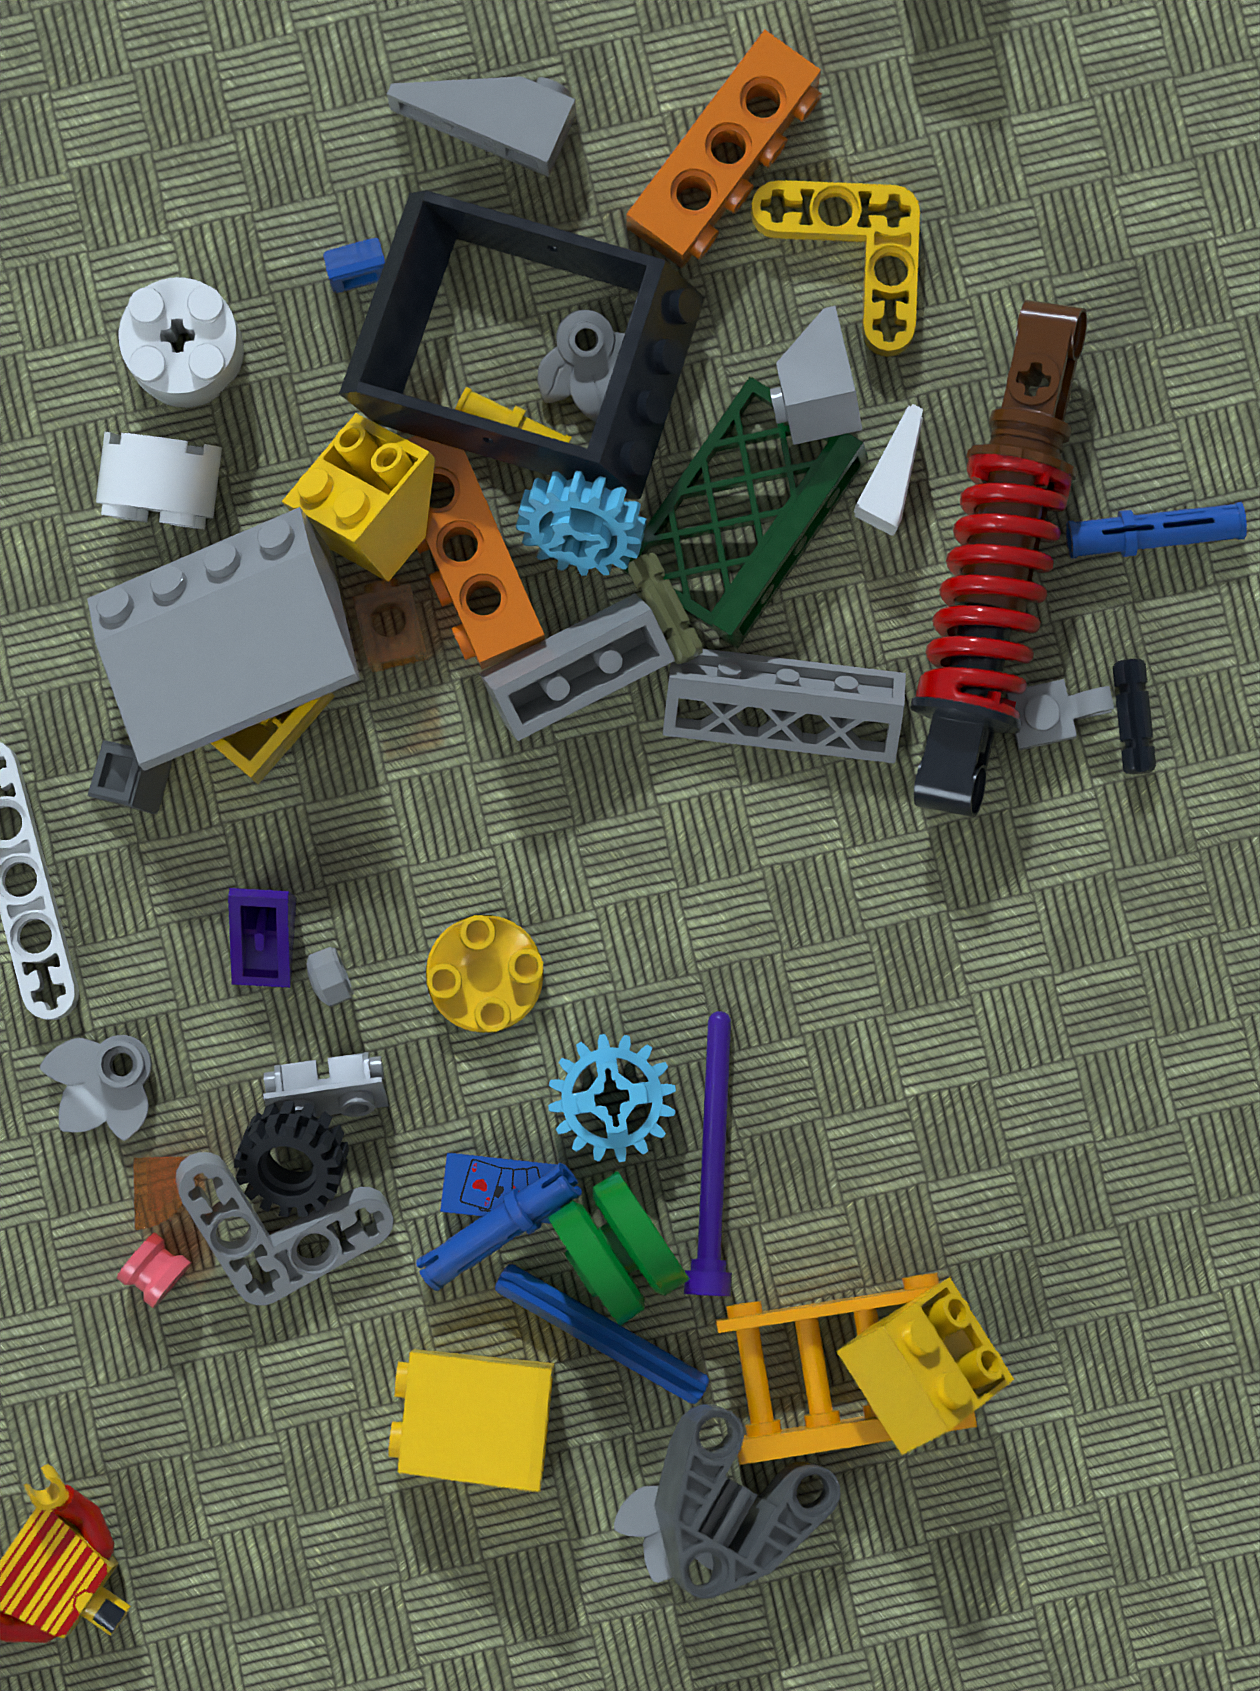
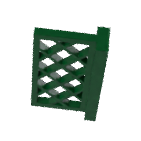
[620,376,869,649]

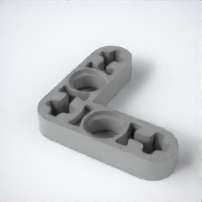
[175,1152,393,1305]

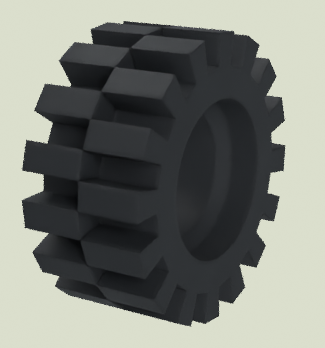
[234,1101,349,1217]

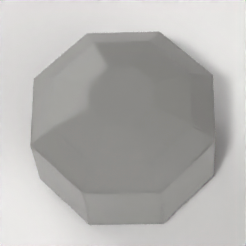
[307,946,354,1007]

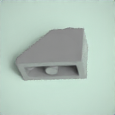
[769,306,862,445]

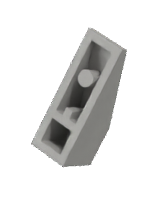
[387,76,576,177]

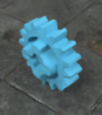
[516,471,647,576]
[548,1034,676,1162]

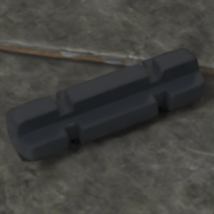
[1113,659,1156,774]

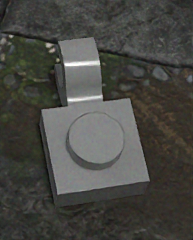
[1006,679,1114,751]

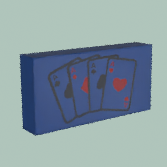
[440,1153,561,1224]

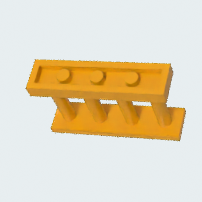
[715,1273,977,1465]

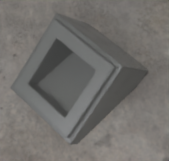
[87,740,172,814]

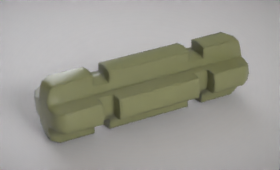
[628,553,703,664]

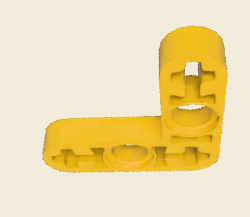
[751,180,920,357]

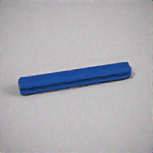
[495,1264,709,1404]

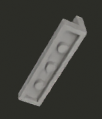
[662,649,906,763]

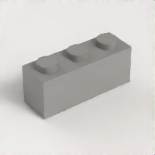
[479,593,675,741]

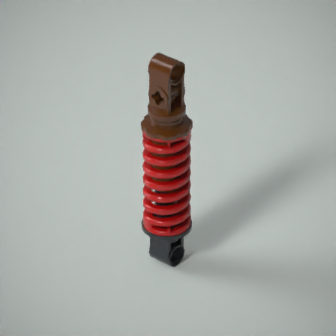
[910,300,1087,817]

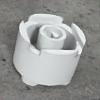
[119,277,244,407]
[96,432,222,529]

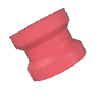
[116,1232,192,1308]

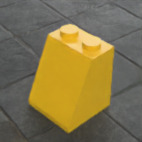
[388,1349,554,1492]

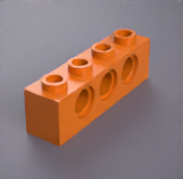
[626,29,822,268]
[407,436,545,670]

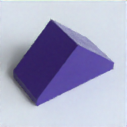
[228,888,297,988]

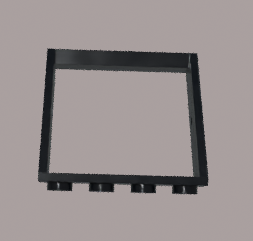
[339,190,705,500]

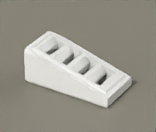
[853,404,923,536]

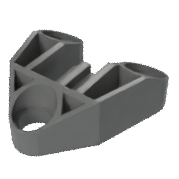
[654,1404,840,1599]

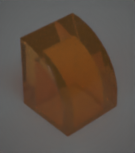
[133,1156,200,1230]

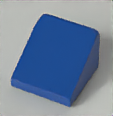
[323,238,385,293]

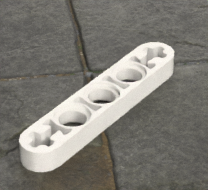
[0,742,79,1020]

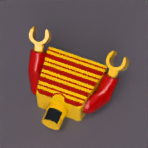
[0,1464,131,1643]

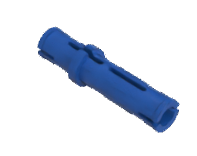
[1066,502,1247,559]
[416,1163,582,1291]

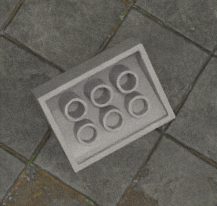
[87,507,360,771]

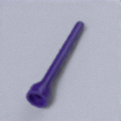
[684,1011,732,1297]

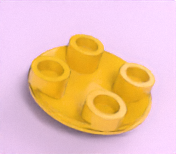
[426,915,544,1033]

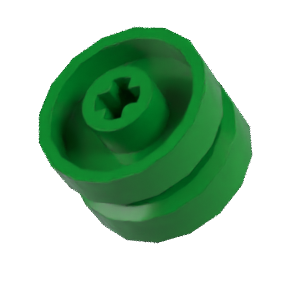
[548,1171,690,1326]

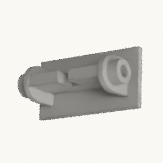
[263,1052,389,1117]

